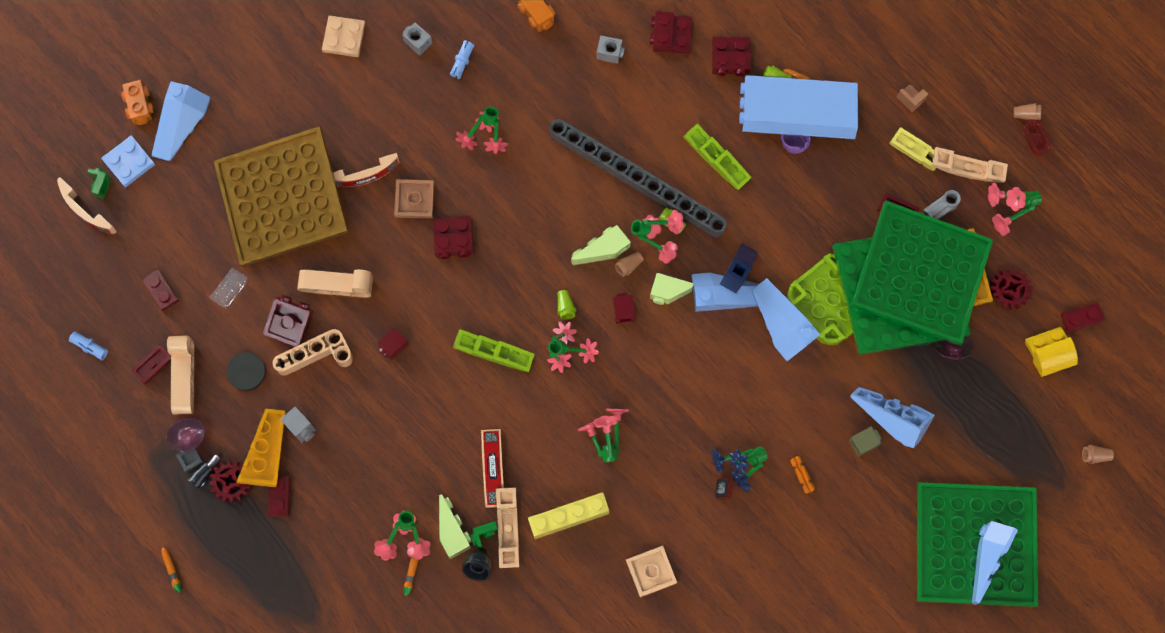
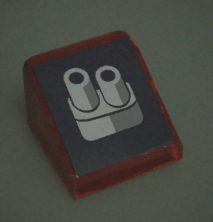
[715,478,733,500]

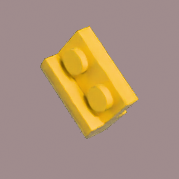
[1025,327,1078,377]

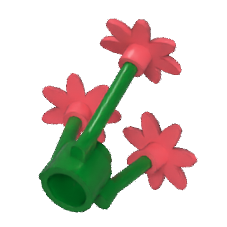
[456,106,508,154]
[547,321,599,373]

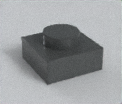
[176,445,203,473]

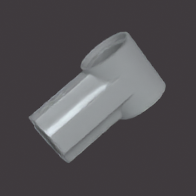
[923,190,961,220]

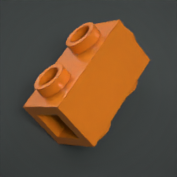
[517,0,555,32]
[121,80,154,125]

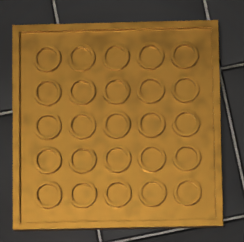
[214,126,349,267]

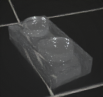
[209,267,249,310]

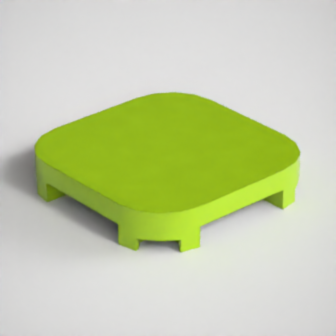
[787,253,853,345]

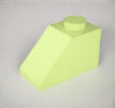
[650,273,694,305]

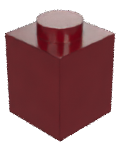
[613,293,635,324]
[377,327,409,360]

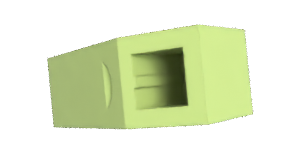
[571,225,631,265]
[439,494,472,560]

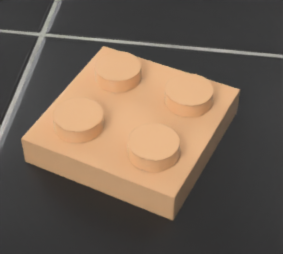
[322,16,366,57]
[626,546,677,598]

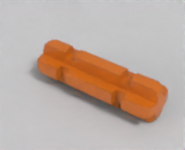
[790,456,815,494]

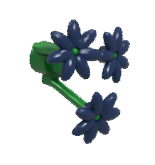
[711,446,768,492]

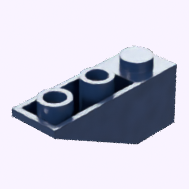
[720,243,758,293]

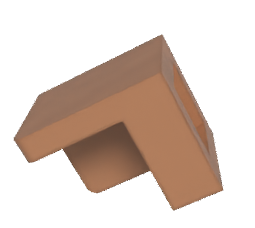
[897,85,928,112]

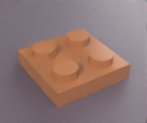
[394,179,434,219]

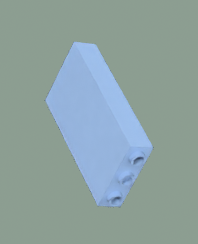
[739,75,858,139]

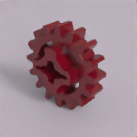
[990,268,1033,310]
[209,460,252,503]

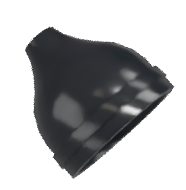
[462,548,492,581]

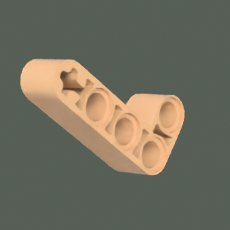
[297,270,373,298]
[273,329,353,376]
[167,335,194,414]

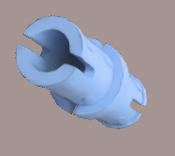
[450,40,475,79]
[69,331,108,361]

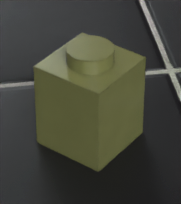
[848,426,881,457]

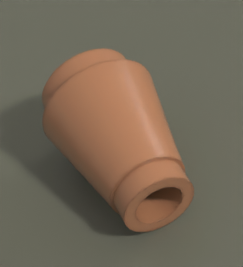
[1014,103,1041,122]
[614,252,644,277]
[1082,445,1114,464]

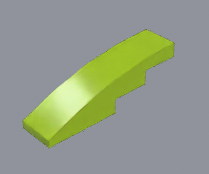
[683,124,752,190]
[453,329,535,372]

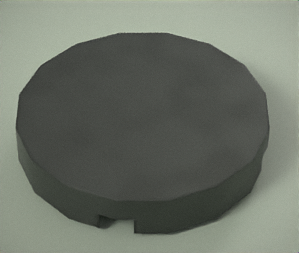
[226,352,266,391]

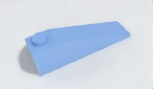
[151,81,211,161]
[691,273,759,312]
[752,278,820,361]
[850,387,935,448]
[972,521,1018,605]

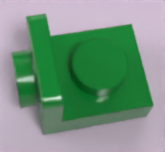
[88,168,111,200]
[471,521,498,549]

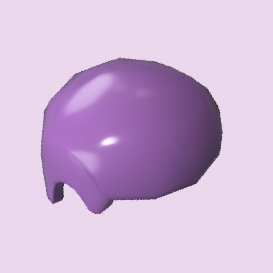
[781,134,811,154]

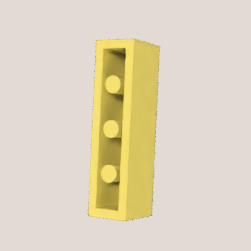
[528,492,609,539]

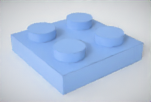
[101,136,155,188]

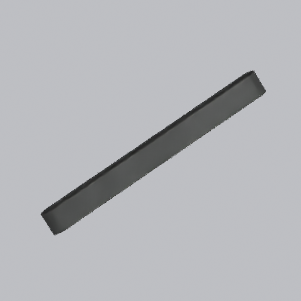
[550,119,727,238]

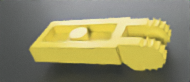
[889,127,936,171]

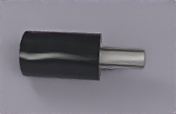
[188,455,220,489]

